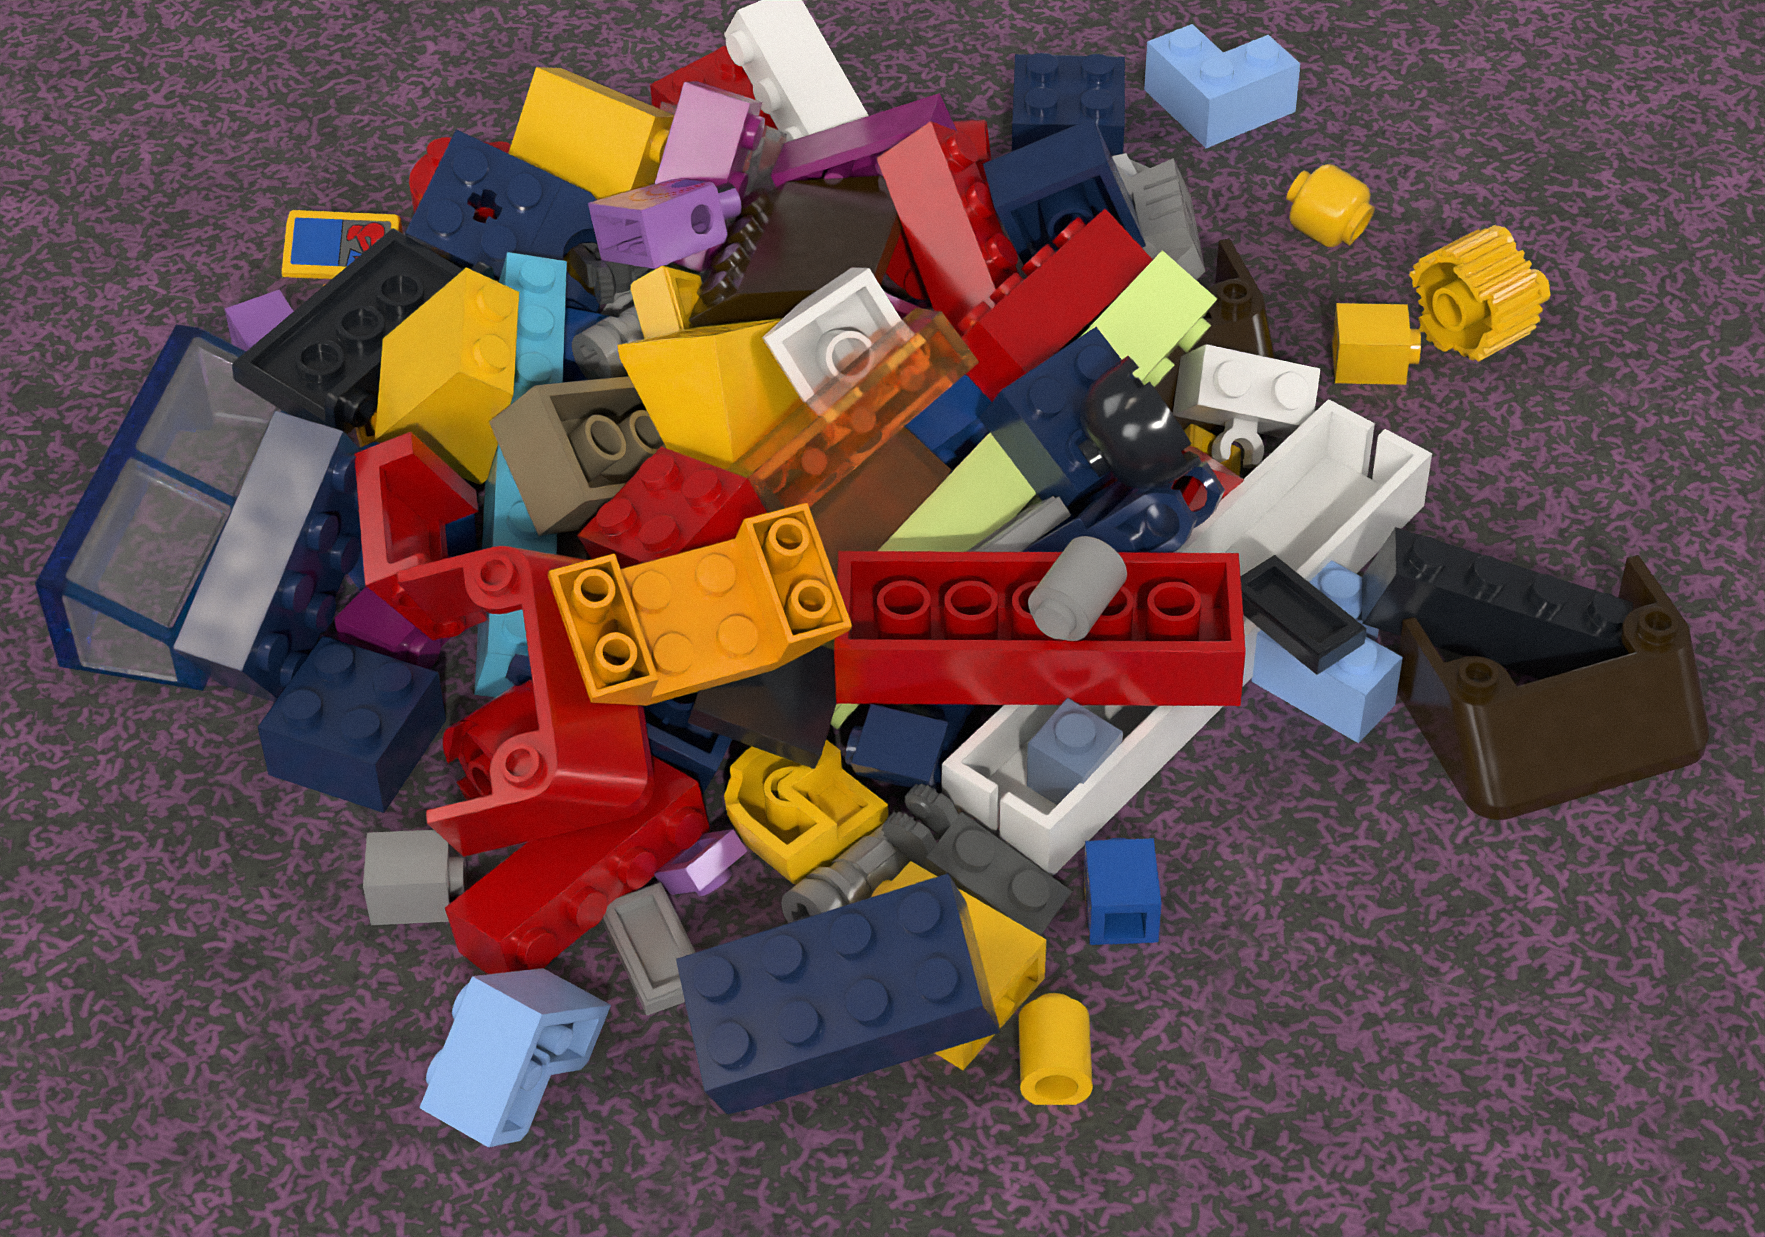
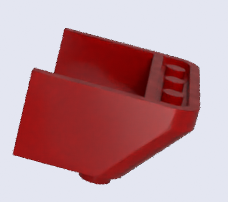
[397,546,655,857]

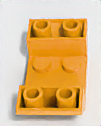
[548,503,852,706]

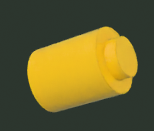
[1018,993,1093,1105]

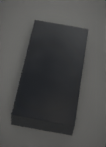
[1240,555,1367,675]

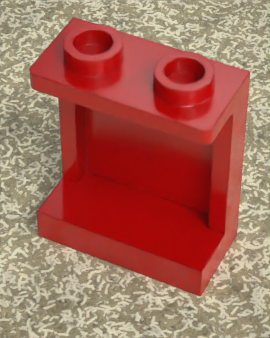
[354,432,487,641]

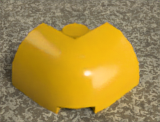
[724,739,889,885]

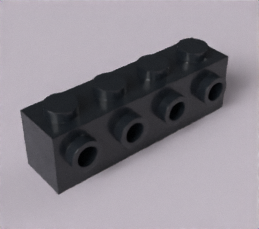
[1362,527,1633,679]

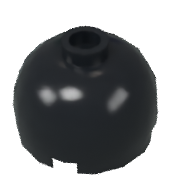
[1077,356,1201,490]

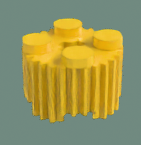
[1409,225,1551,362]

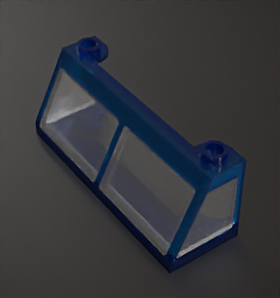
[35,324,289,691]

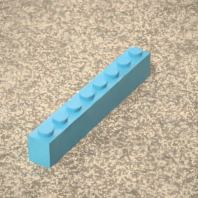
[474,252,567,697]

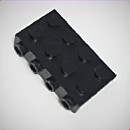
[232,228,494,434]

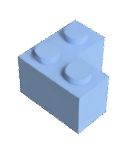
[1144,24,1300,148]
[1251,560,1403,743]
[420,968,611,1147]

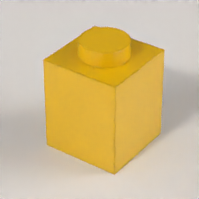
[1332,303,1421,385]

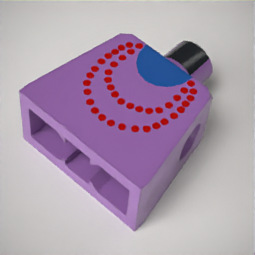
[588,178,741,269]

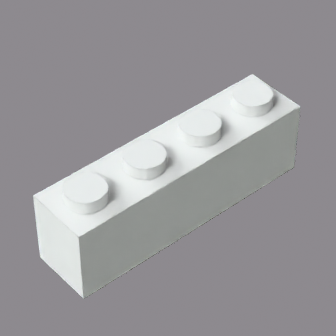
[724,0,868,147]

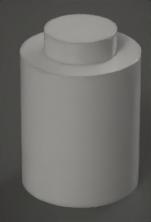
[1028,536,1127,641]

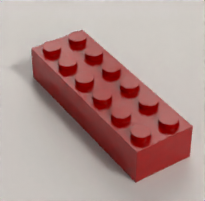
[834,551,1246,706]

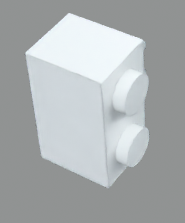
[1173,344,1320,469]

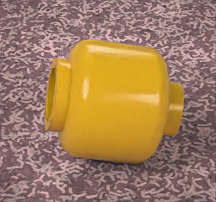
[1286,164,1375,247]

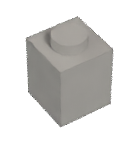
[363,830,467,925]

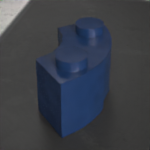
[845,704,977,794]

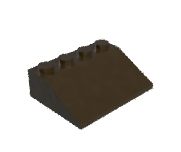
[688,175,903,328]

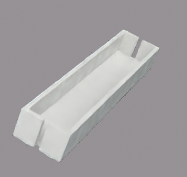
[942,399,1432,877]

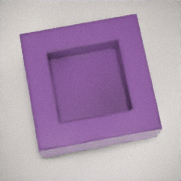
[654,829,747,896]

